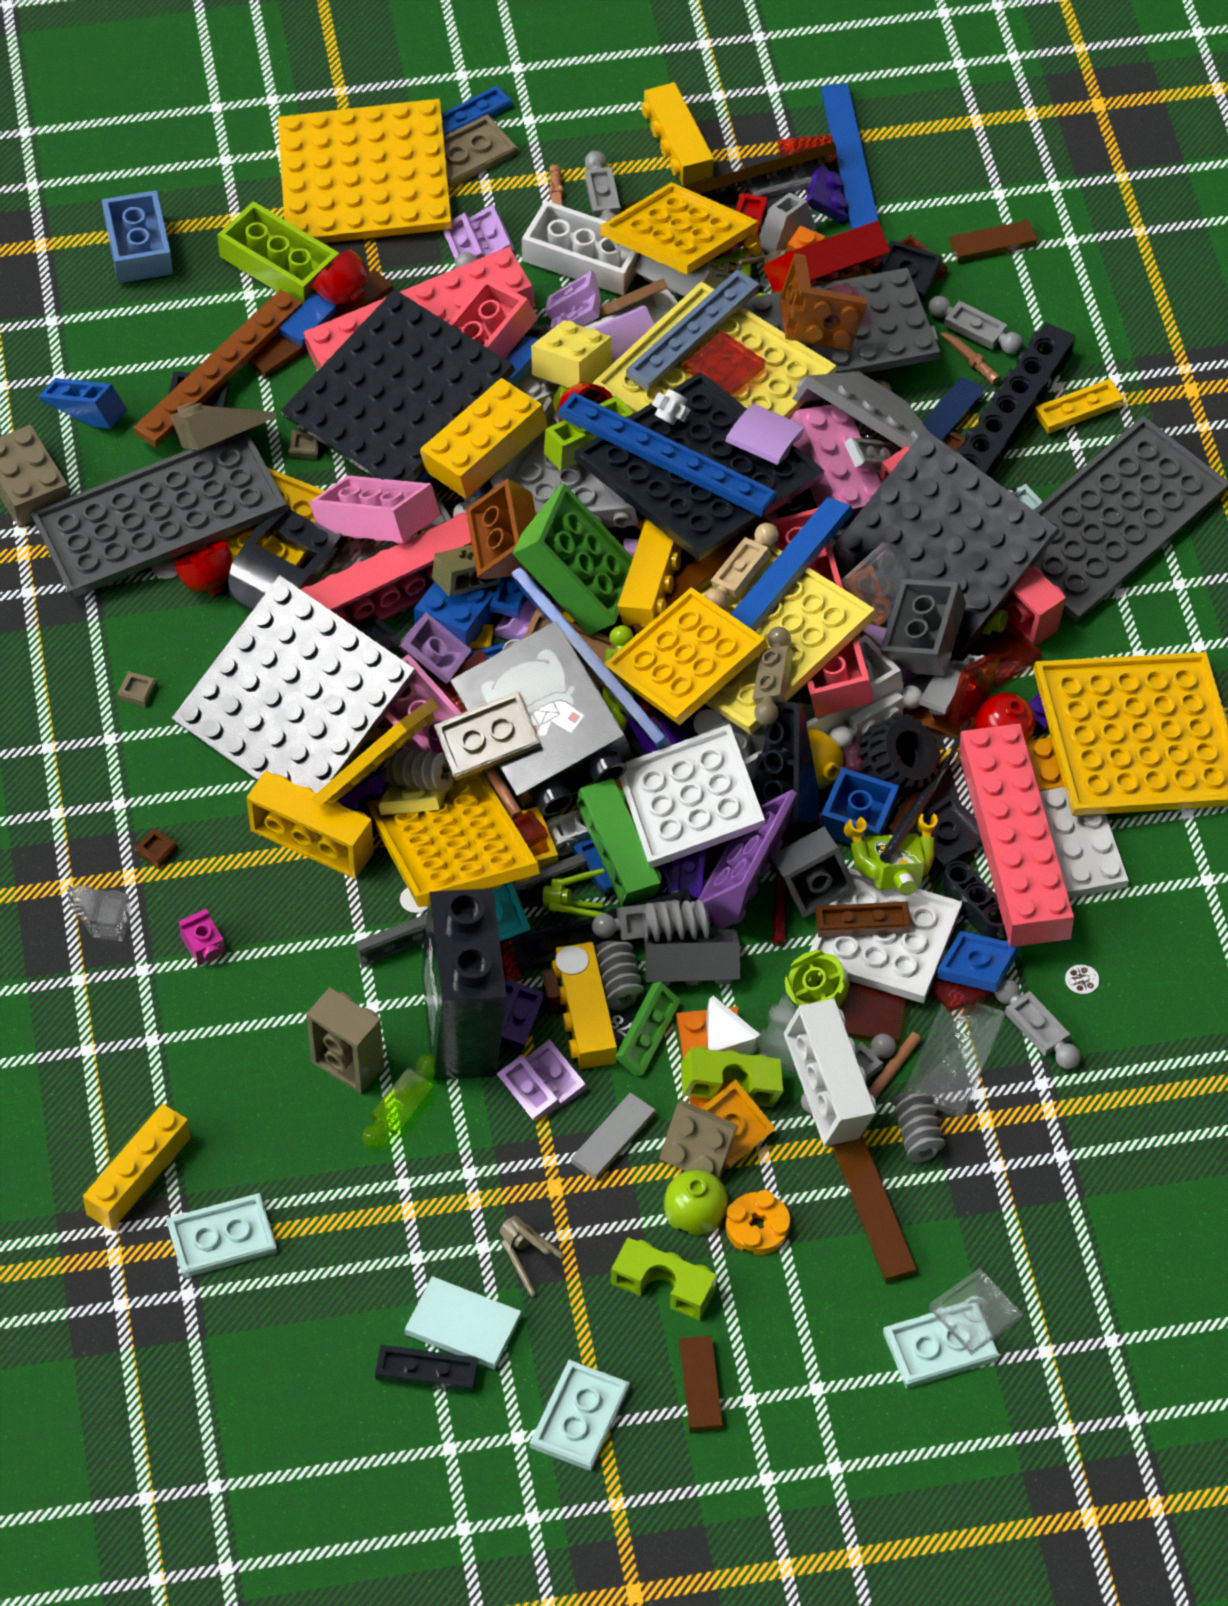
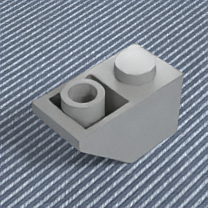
[759,192,816,254]
[919,660,980,715]

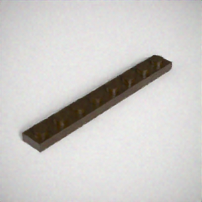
[622,142,837,211]

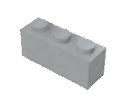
[632,254,723,299]

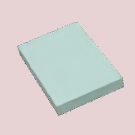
[166,1193,277,1279]
[405,1276,521,1370]
[883,1300,999,1389]
[530,1360,630,1471]

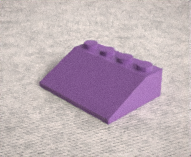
[698,790,797,929]

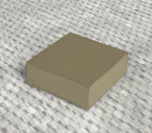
[288,430,320,460]
[117,671,157,708]

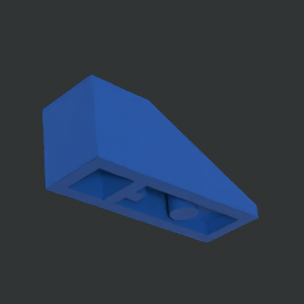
[38,378,127,429]

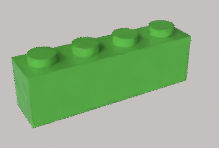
[575,778,662,906]

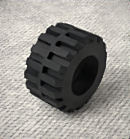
[858,714,941,796]

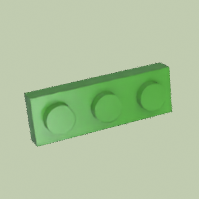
[615,982,681,1076]

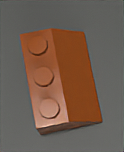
[465,478,536,579]

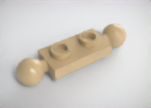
[704,523,778,609]

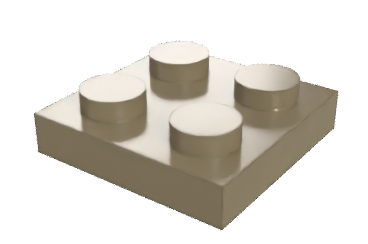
[659,1100,739,1181]

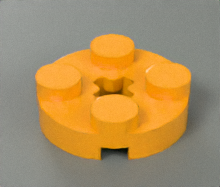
[725,1190,790,1255]

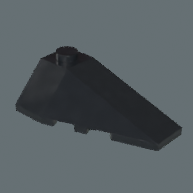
[751,702,819,826]

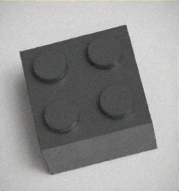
[770,826,857,918]

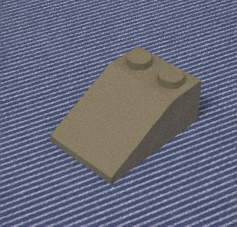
[170,402,276,450]

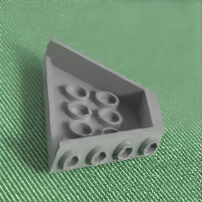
[792,371,928,448]
[490,397,639,528]

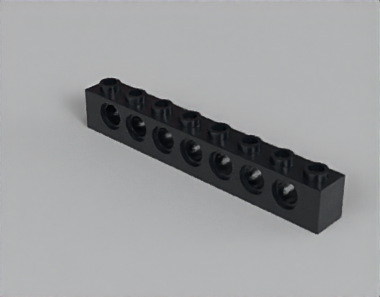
[956,322,1076,478]

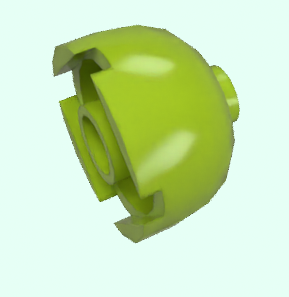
[784,950,850,1007]
[664,1169,728,1236]

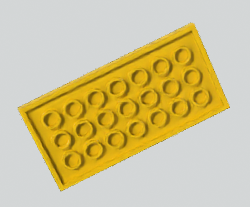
[365,771,540,908]

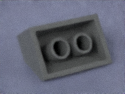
[880,579,966,676]
[644,929,740,986]

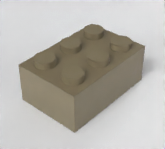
[0,424,70,528]
[306,987,384,1094]

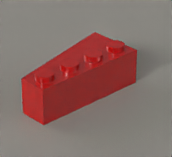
[763,220,890,293]

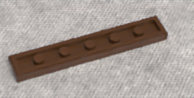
[247,269,393,379]
[629,517,780,634]
[831,1135,916,1283]

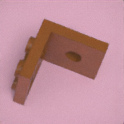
[779,253,867,351]

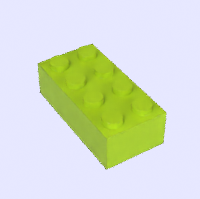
[217,201,339,304]

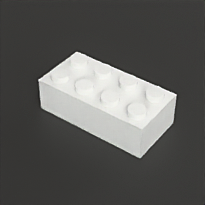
[522,200,641,296]
[783,999,876,1146]

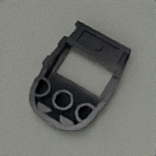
[227,505,344,611]

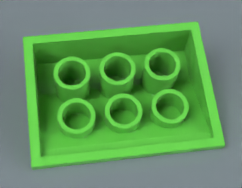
[512,483,633,635]

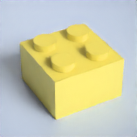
[531,320,612,388]

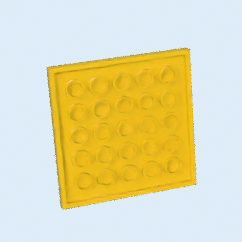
[278,99,452,243]
[1033,652,1228,816]

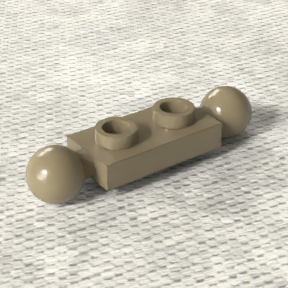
[752,626,793,725]

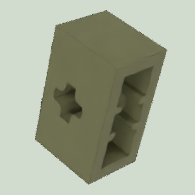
[432,545,501,597]

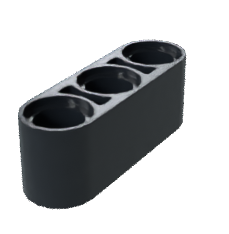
[942,861,1007,940]

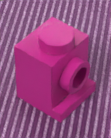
[179,909,225,965]

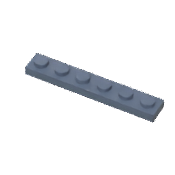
[626,270,759,391]

